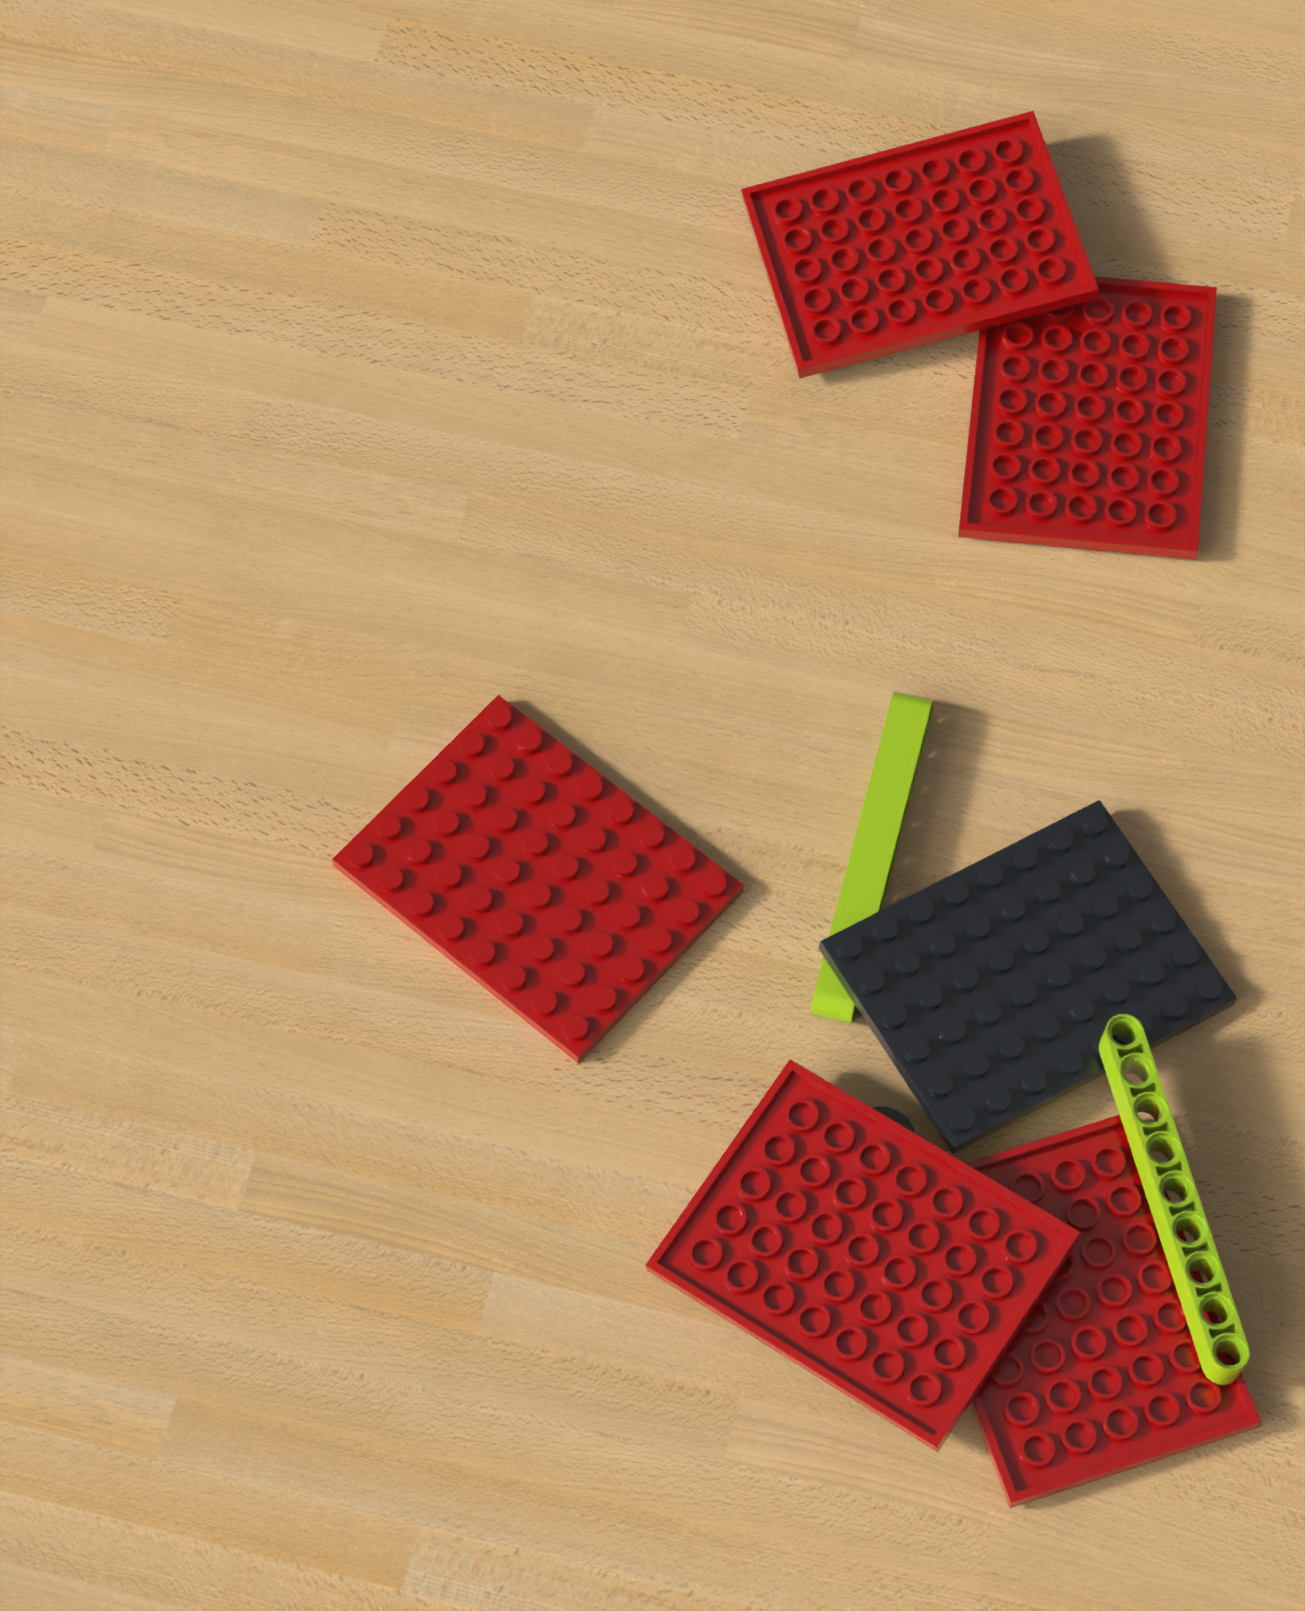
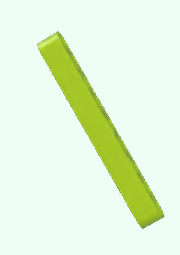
[810,691,934,1024]
[1099,1014,1250,1385]

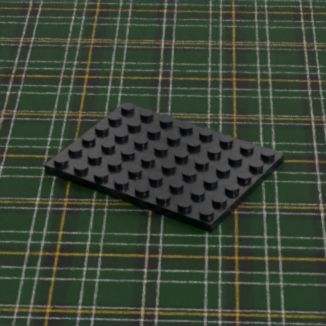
[818,800,1237,1154]

